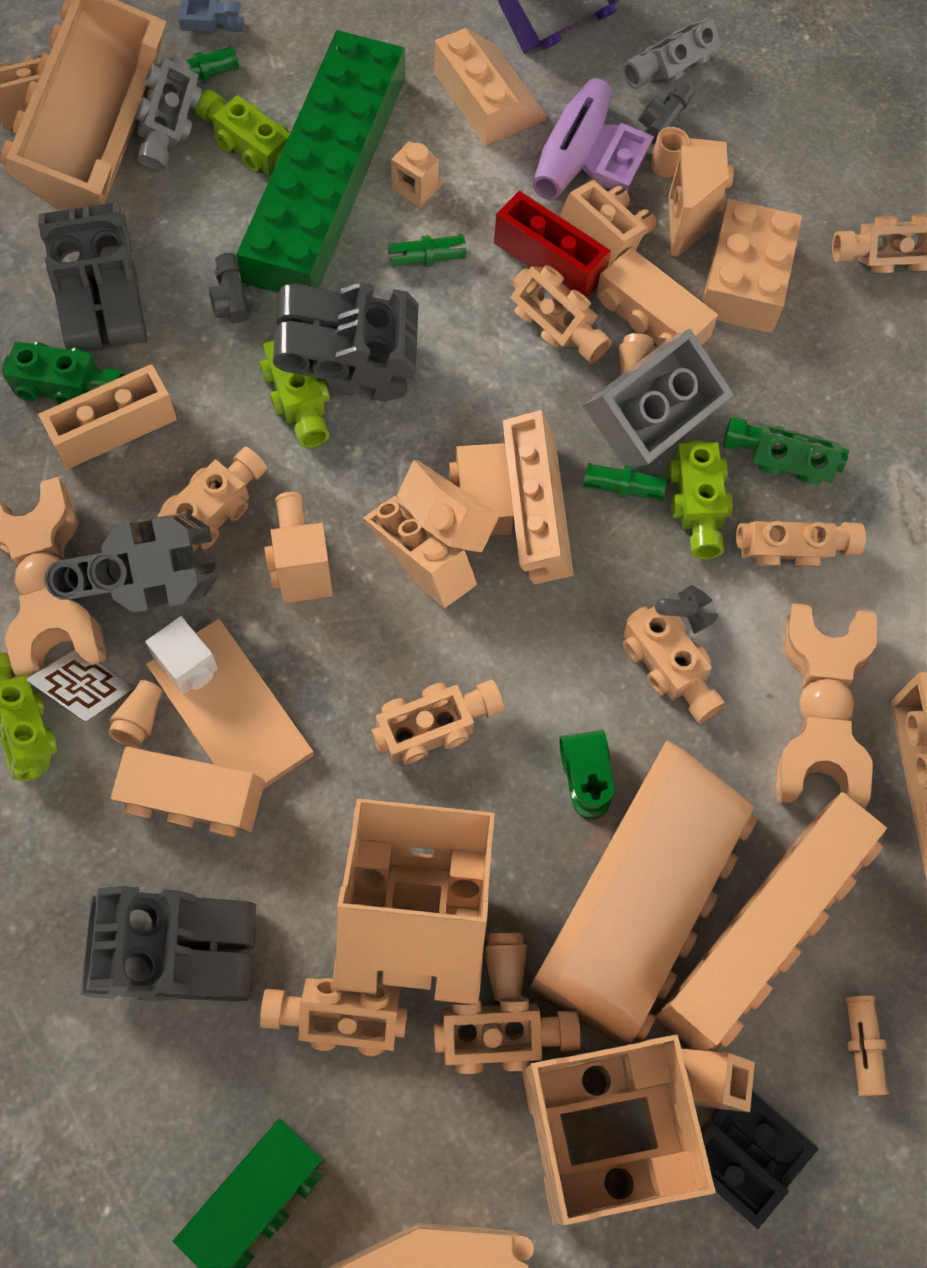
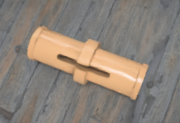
[845,996,890,1097]

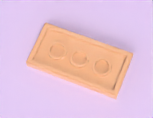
[146,619,314,790]

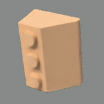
[434,28,547,146]

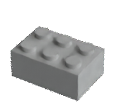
[582,328,734,469]

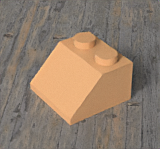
[668,146,734,257]

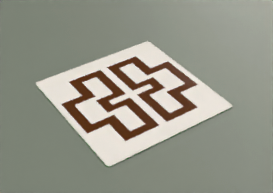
[26,649,134,722]

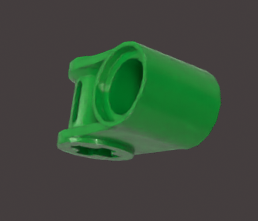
[559,730,615,819]

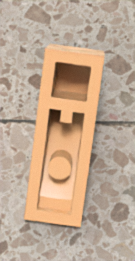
[397,459,500,553]

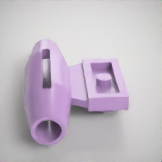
[533,78,654,200]

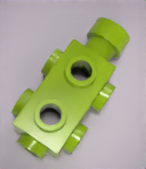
[195,89,290,176]
[259,340,330,448]
[667,440,733,560]
[0,652,57,782]

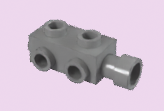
[622,17,722,89]
[135,57,202,171]

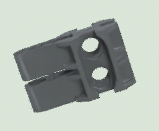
[38,202,147,351]
[273,282,419,402]
[45,513,219,613]
[80,886,257,1002]

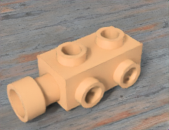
[832,214,927,273]
[510,265,612,364]
[157,447,268,552]
[736,521,866,567]
[623,606,726,724]
[371,679,505,765]
[260,978,408,1056]
[434,997,580,1074]

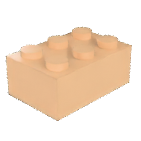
[702,198,802,334]

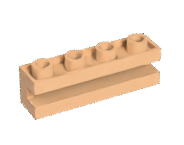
[503,410,574,585]

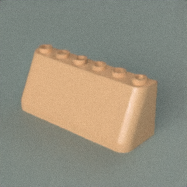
[0,0,167,211]
[529,740,758,1046]

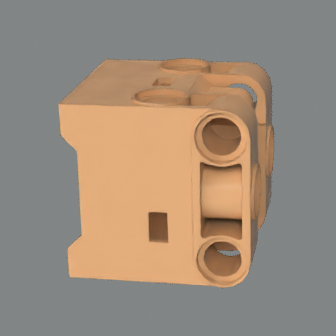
[333,798,495,1005]
[521,1034,716,1225]

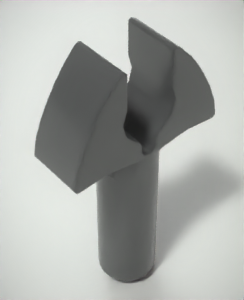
[655,585,718,634]

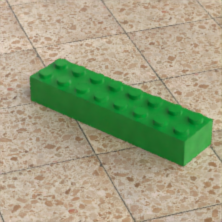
[236,30,405,293]

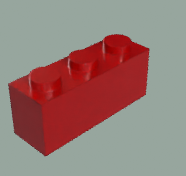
[494,190,611,298]

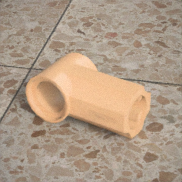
[649,127,727,178]

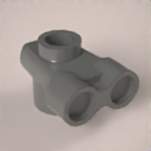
[638,82,695,143]
[209,253,253,323]

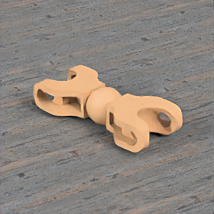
[0,477,107,678]
[776,603,877,809]

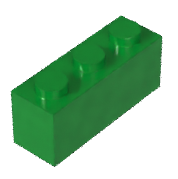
[172,1118,325,1268]

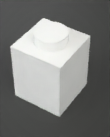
[145,616,218,695]

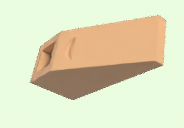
[363,496,477,608]

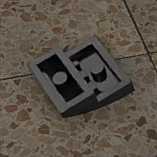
[701,1089,819,1229]

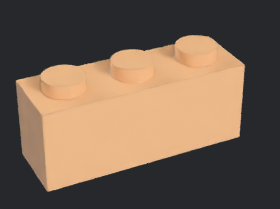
[596,247,718,346]
[38,364,177,470]
[110,746,265,838]

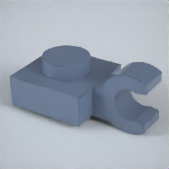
[178,0,244,32]

